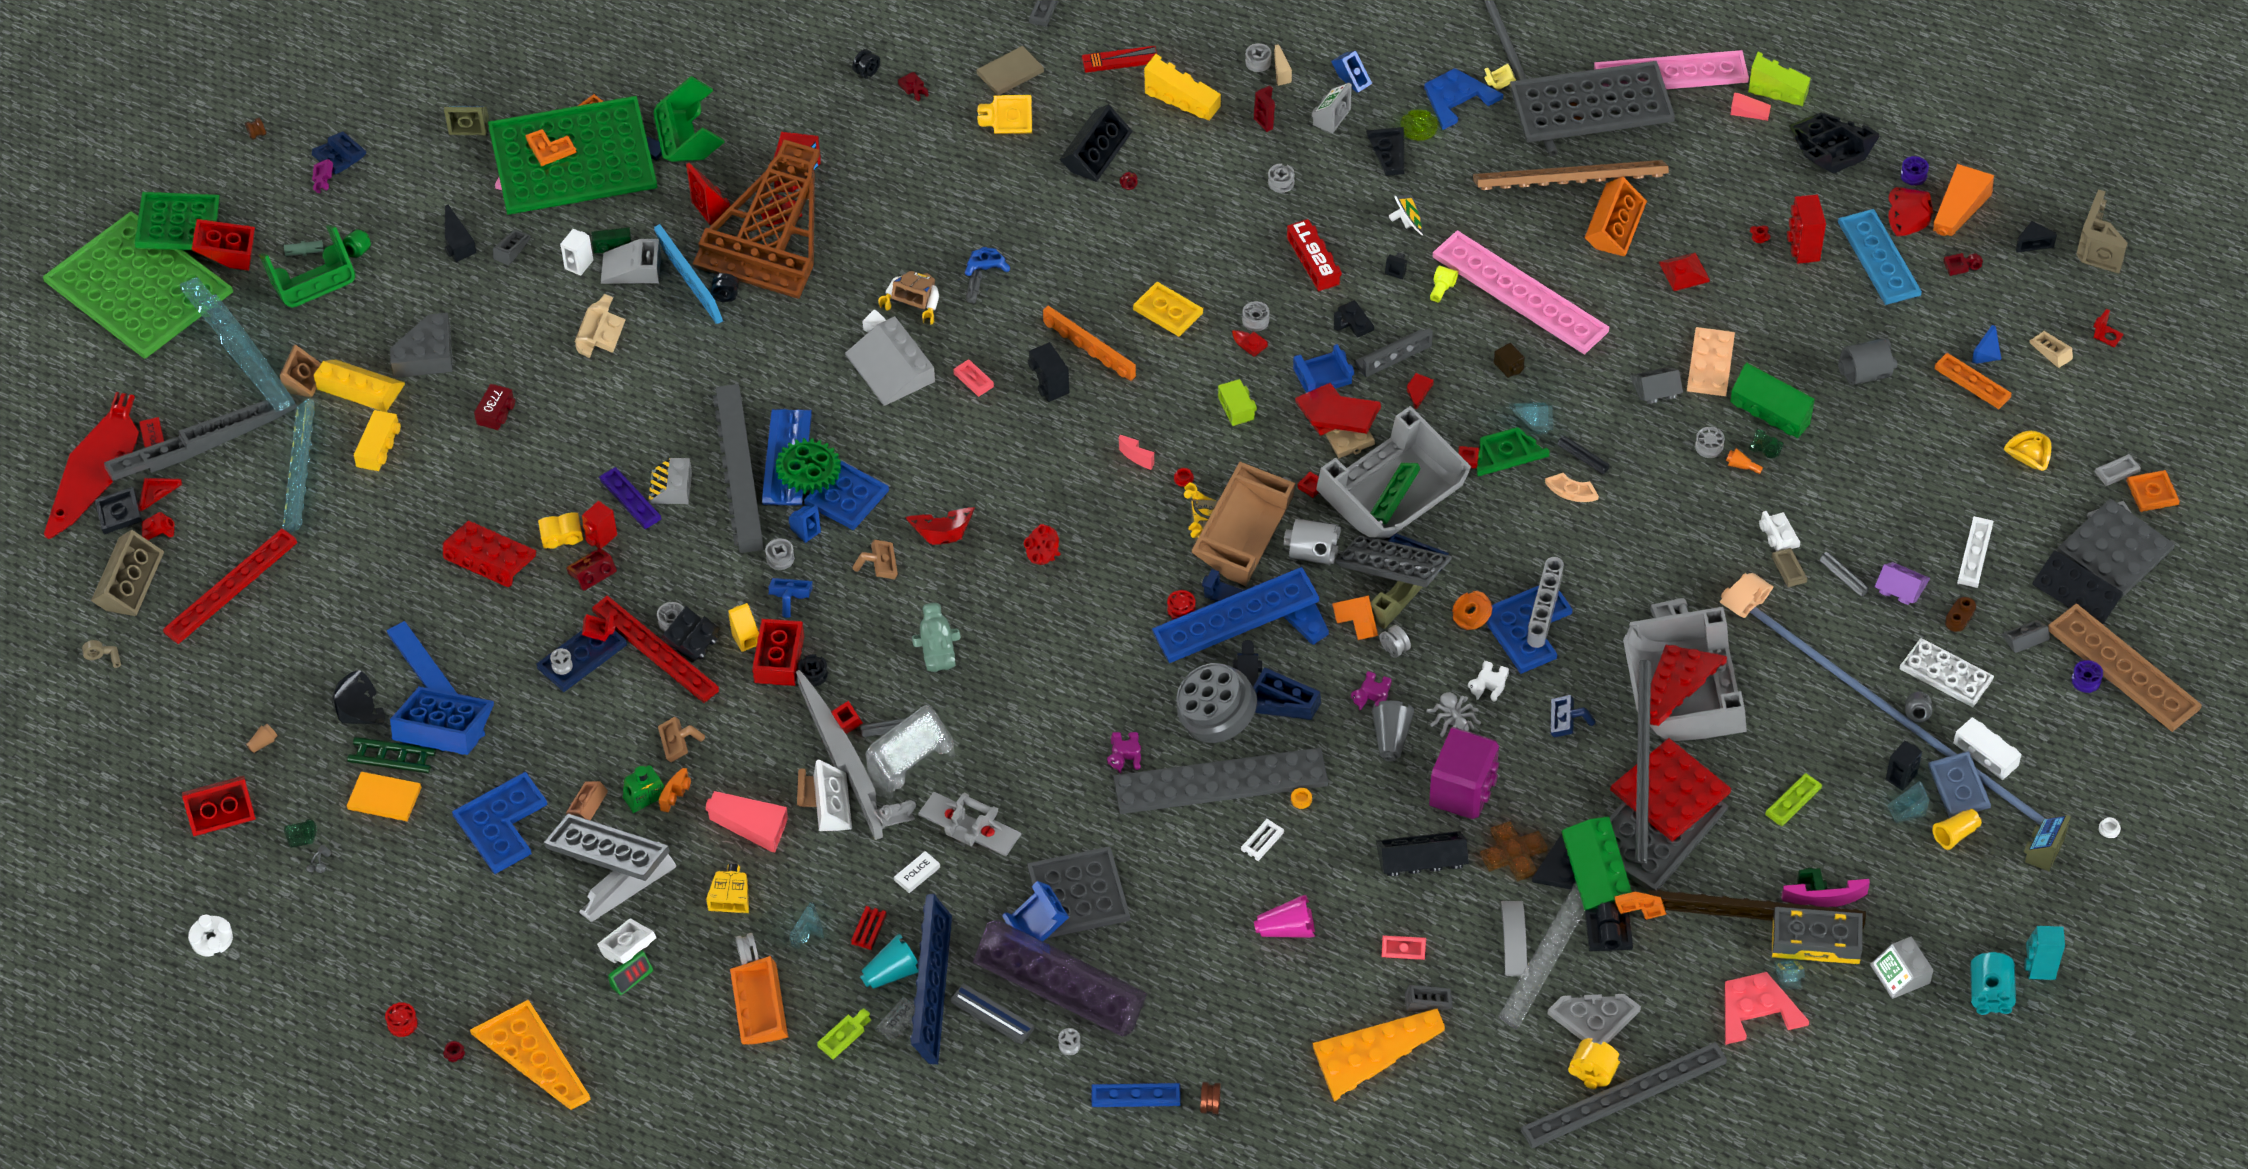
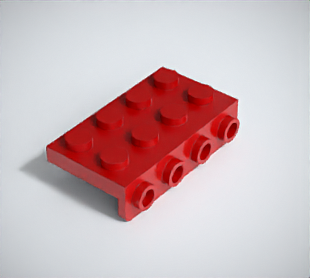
[443,520,536,587]

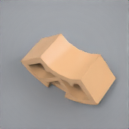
[1720,573,1773,618]

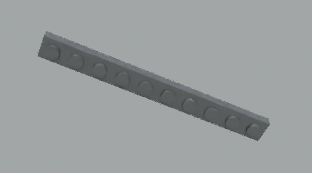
[1521,1042,1727,1149]

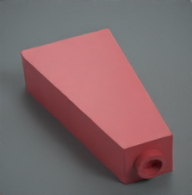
[706,791,788,853]

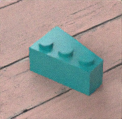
[2024,926,2065,980]

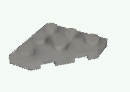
[1547,994,1641,1045]

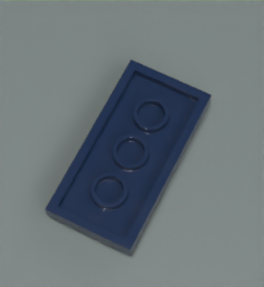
[536,617,627,692]

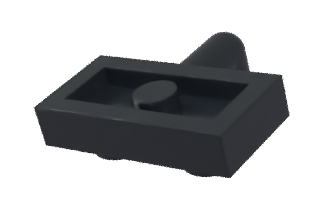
[1334,300,1374,338]

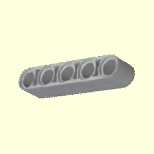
[1527,557,1564,648]

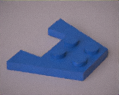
[1424,68,1503,130]

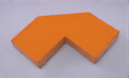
[1615,892,1666,920]

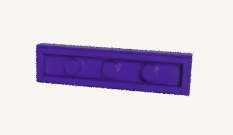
[599,467,662,529]

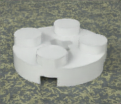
[188,915,233,956]

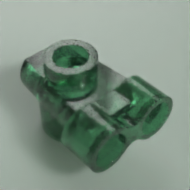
[1749,429,1784,459]

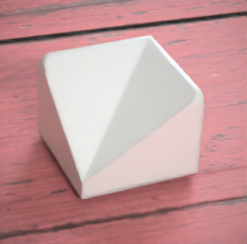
[863,310,886,332]

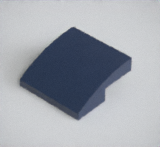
[312,132,366,175]

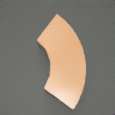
[1545,473,1599,502]

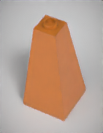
[1933,164,1994,236]

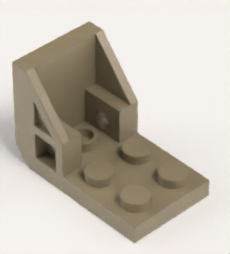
[2076,189,2128,274]

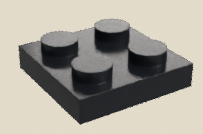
[95,487,142,535]

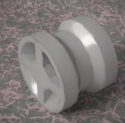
[550,648,573,675]
[1058,1028,1081,1055]

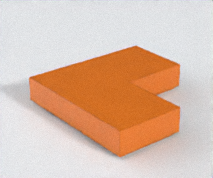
[525,129,576,166]
[1332,595,1378,640]

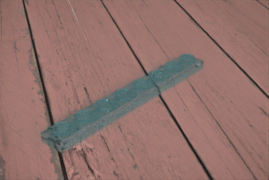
[282,398,315,534]

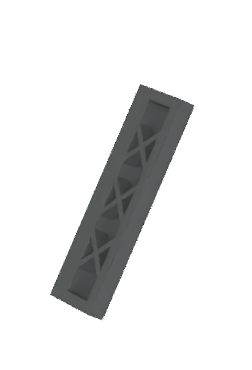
[1355,328,1433,377]

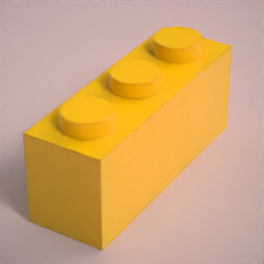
[354,410,401,471]

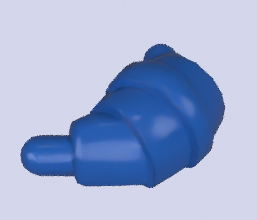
[965,247,1010,276]

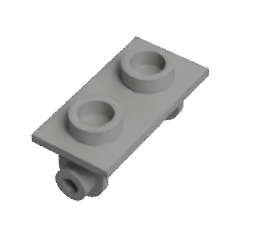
[873,799,916,827]

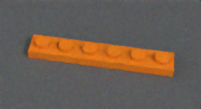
[1043,306,1136,381]

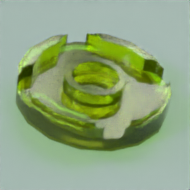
[1400,109,1438,141]

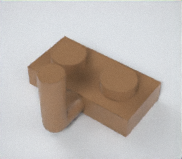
[658,717,705,763]

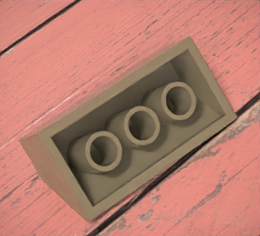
[91,530,164,616]

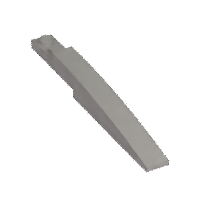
[796,670,885,840]

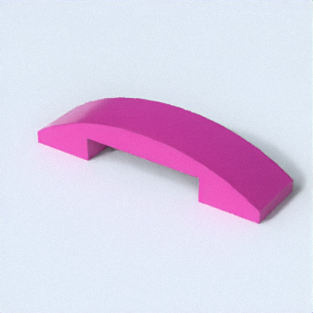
[1781,879,1870,907]

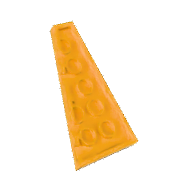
[1313,1009,1445,1102]

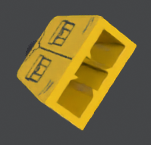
[706,864,749,913]

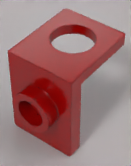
[2093,309,2124,347]

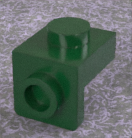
[1797,868,1827,891]

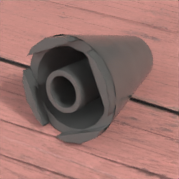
[1372,700,1414,761]

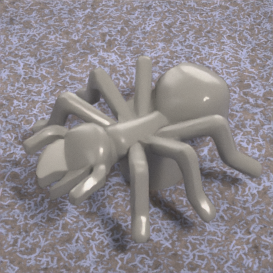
[1427,692,1481,737]

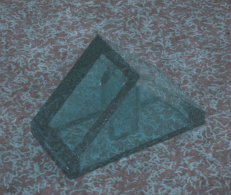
[1887,781,1929,823]

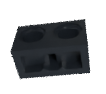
[1885,740,1922,791]

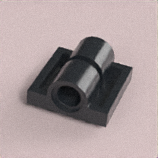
[1585,902,1633,951]

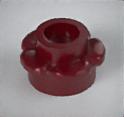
[1119,172,1138,190]
[443,1041,465,1062]

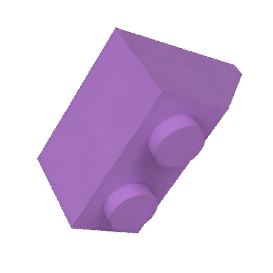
[1875,562,1930,605]

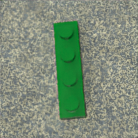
[1370,463,1421,524]

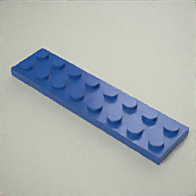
[1152,567,1319,663]

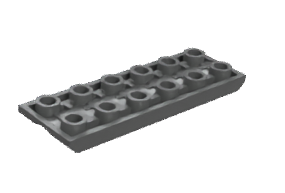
[1335,535,1452,587]

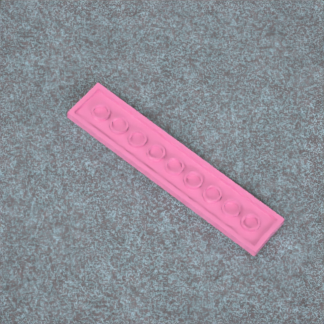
[1433,230,1609,355]

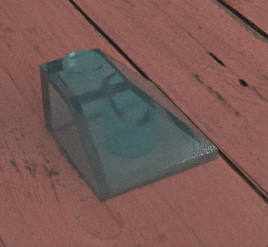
[1509,402,1553,434]

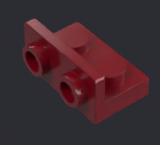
[1254,85,1275,132]
[566,548,617,591]

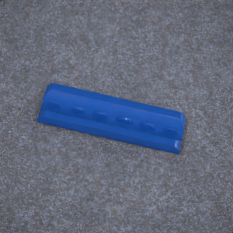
[762,409,812,505]

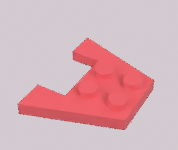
[1725,972,1809,1045]

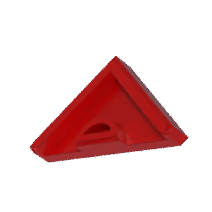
[139,478,182,511]

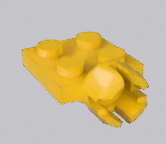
[977,95,1032,134]

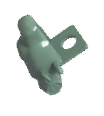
[912,602,961,672]

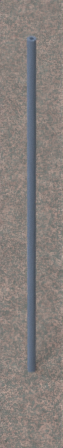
[1750,607,2045,825]

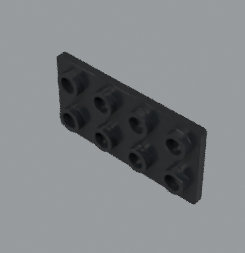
[2032,551,2123,624]

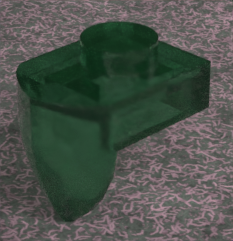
[284,819,317,848]

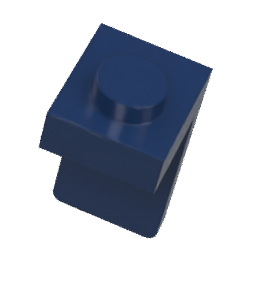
[1202,569,1245,602]

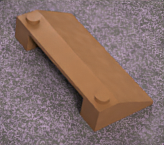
[1192,462,1295,586]

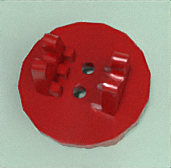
[1024,524,1061,565]

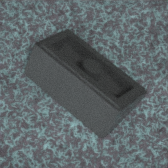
[2002,620,2050,653]

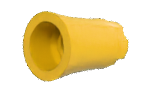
[1932,809,1982,850]

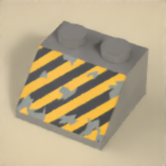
[648,458,692,504]

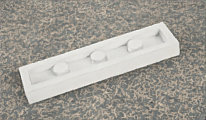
[1957,516,1994,588]

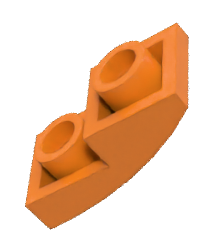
[659,768,691,812]

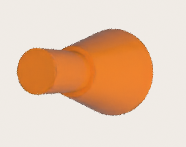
[1726,448,1763,474]

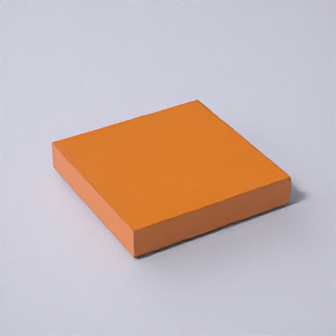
[2126,470,2180,512]

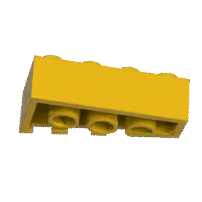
[1144,54,1221,121]

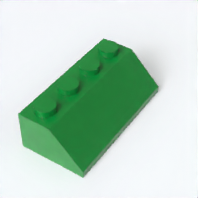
[1730,362,1815,438]
[1561,816,1632,910]

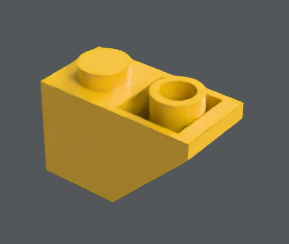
[728,603,759,652]

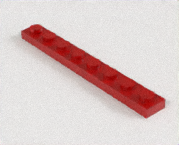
[163,529,297,644]
[592,596,719,703]

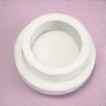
[2098,817,2121,838]

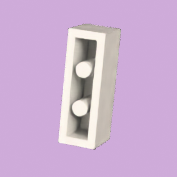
[1953,717,2021,780]

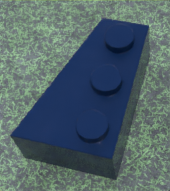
[1253,667,1321,720]

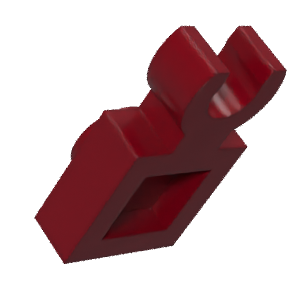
[898,72,928,101]

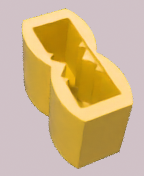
[538,512,583,549]

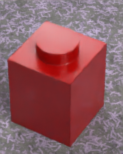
[831,701,863,734]

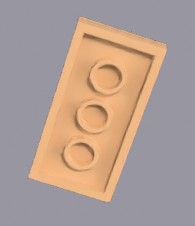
[1687,327,1735,396]

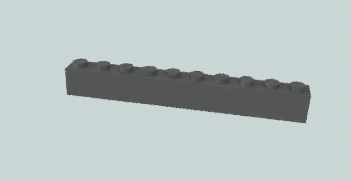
[713,384,764,553]

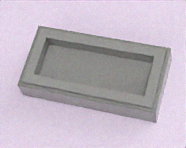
[2095,454,2141,486]

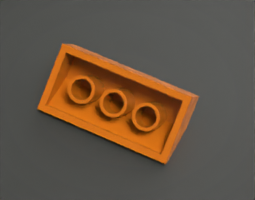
[1584,176,1647,256]

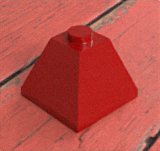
[1659,252,1710,291]

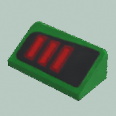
[608,950,653,995]

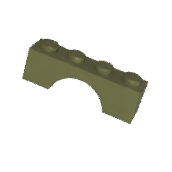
[1371,581,1423,629]

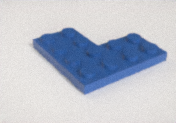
[1486,586,1572,674]
[452,772,547,874]

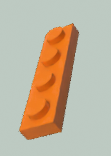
[1934,353,2012,409]

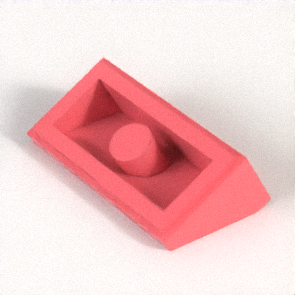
[1382,936,1426,960]

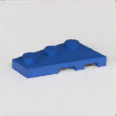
[1283,603,1329,645]

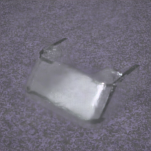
[866,705,955,805]

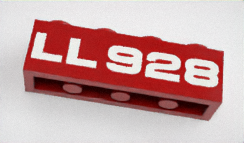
[1287,219,1342,291]

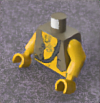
[1184,483,1218,542]

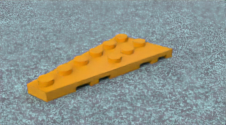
[470,1000,590,1110]

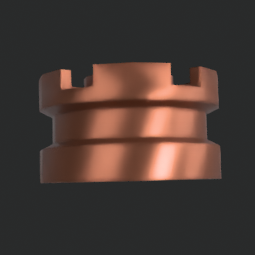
[1200,1082,1221,1114]

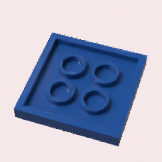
[804,461,889,531]

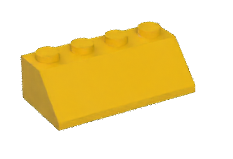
[314,360,405,412]

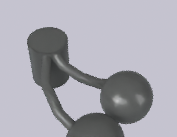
[306,845,331,873]

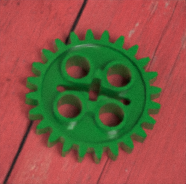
[776,438,841,494]

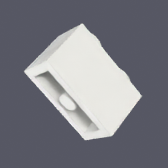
[560,229,593,276]

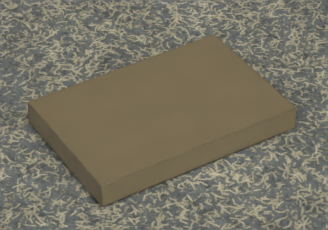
[977,46,1044,96]

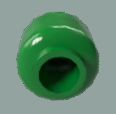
[342,229,371,258]

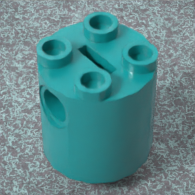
[1970,952,2016,1015]

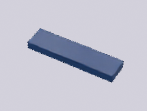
[1092,1083,1180,1107]

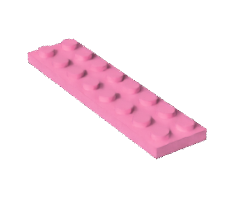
[1594,50,1749,89]

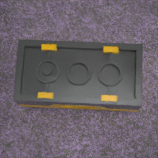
[1772,907,1863,964]

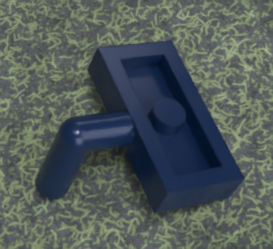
[1551,695,1596,738]

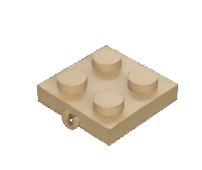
[1325,429,1375,458]

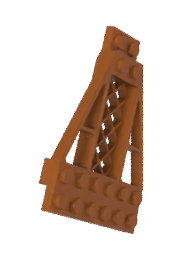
[693,140,820,299]

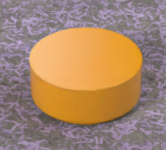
[1291,788,1312,809]

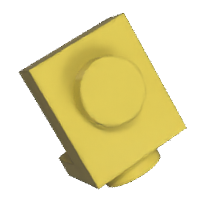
[1484,64,1516,91]

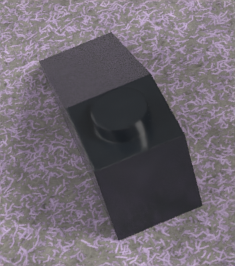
[444,204,477,262]

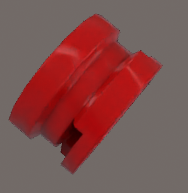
[1167,590,1196,620]
[385,1002,418,1037]

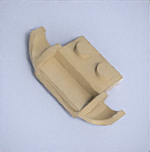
[575,294,626,358]

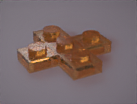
[1480,821,1548,882]

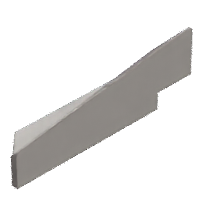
[579,842,676,922]

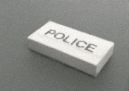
[894,851,940,893]

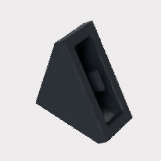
[2016,221,2057,253]

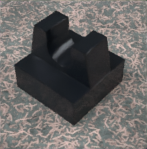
[1385,252,1407,280]

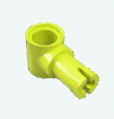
[1430,265,1458,302]

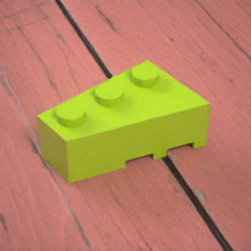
[1748,52,1811,106]

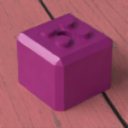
[1429,727,1499,819]

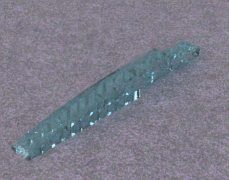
[180,277,295,412]

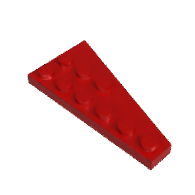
[1650,645,1727,726]

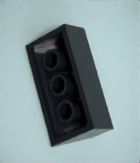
[1059,104,1133,182]
[1376,831,1469,876]

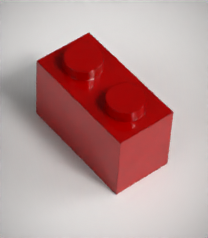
[582,501,617,549]

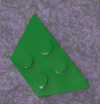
[1477,427,1550,477]

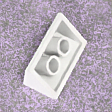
[813,760,852,831]

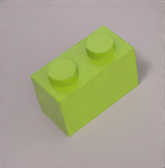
[1218,379,1257,426]

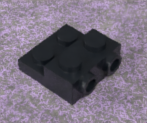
[661,606,720,663]

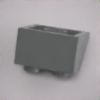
[1630,367,1683,404]

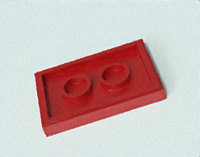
[1295,383,1340,436]
[1311,394,1381,434]

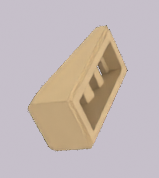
[1274,44,1292,86]
[2030,331,2073,368]

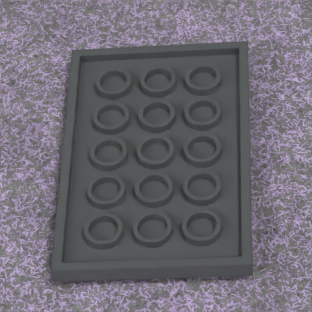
[1610,801,1728,890]

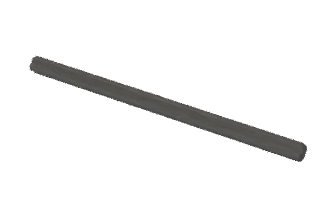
[1635,660,1651,864]

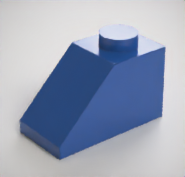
[1331,51,1372,93]
[789,505,821,543]

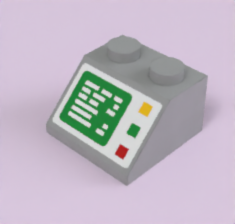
[1312,83,1352,134]
[1870,936,1933,999]

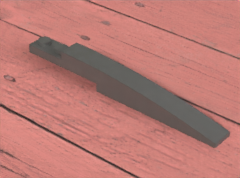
[104,392,297,481]

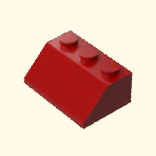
[182,776,256,837]

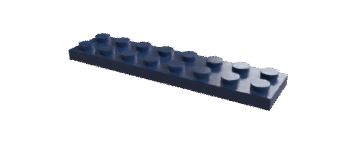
[910,894,952,1064]

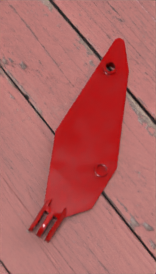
[44,392,139,539]

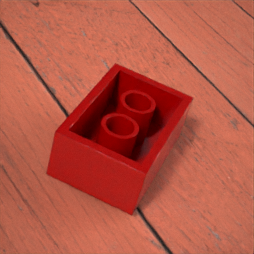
[1787,194,1826,264]
[752,619,804,686]

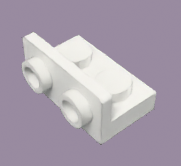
[1759,511,1800,552]

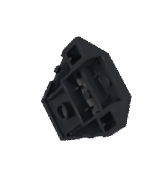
[1789,112,1879,173]

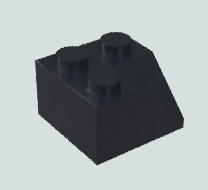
[1028,342,1070,402]

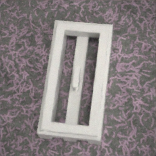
[1241,819,1284,861]

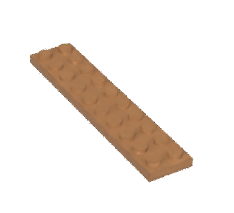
[1473,160,1669,190]

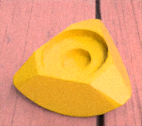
[2004,431,2051,471]

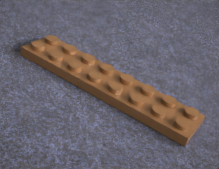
[2048,603,2202,732]

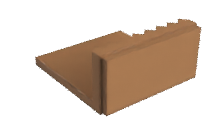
[797,769,817,807]

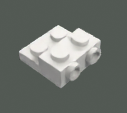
[597,918,656,964]

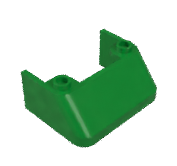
[654,76,725,162]
[259,225,355,307]

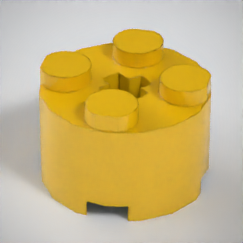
[1568,1038,1620,1090]

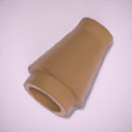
[246,724,278,754]

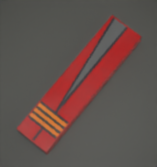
[1082,46,1157,73]

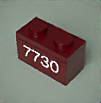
[474,384,515,430]

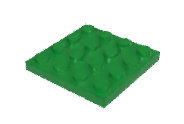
[135,192,220,250]

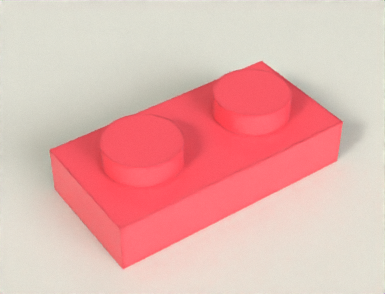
[954,359,994,397]

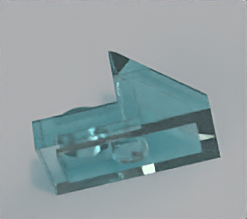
[790,902,824,949]
[1774,959,1805,990]

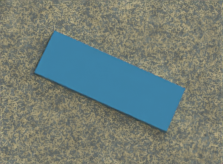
[1838,209,1922,305]
[654,224,723,324]

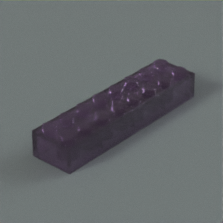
[973,919,1147,1037]

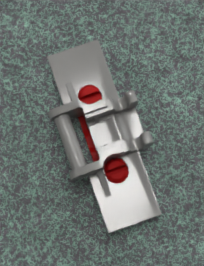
[918,792,1021,856]

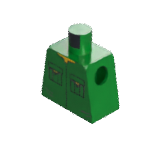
[623,765,665,813]

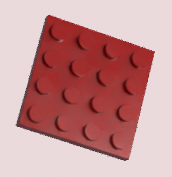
[1610,738,1731,842]

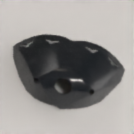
[331,670,385,724]

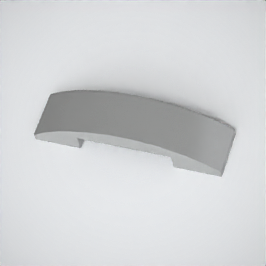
[1501,901,1527,976]

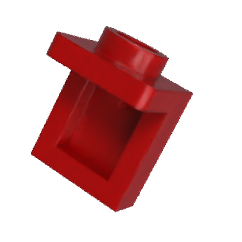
[142,512,174,540]
[582,614,616,641]

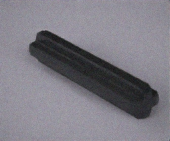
[1558,435,1609,474]

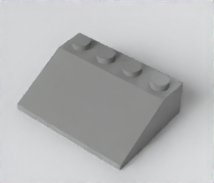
[845,316,935,406]

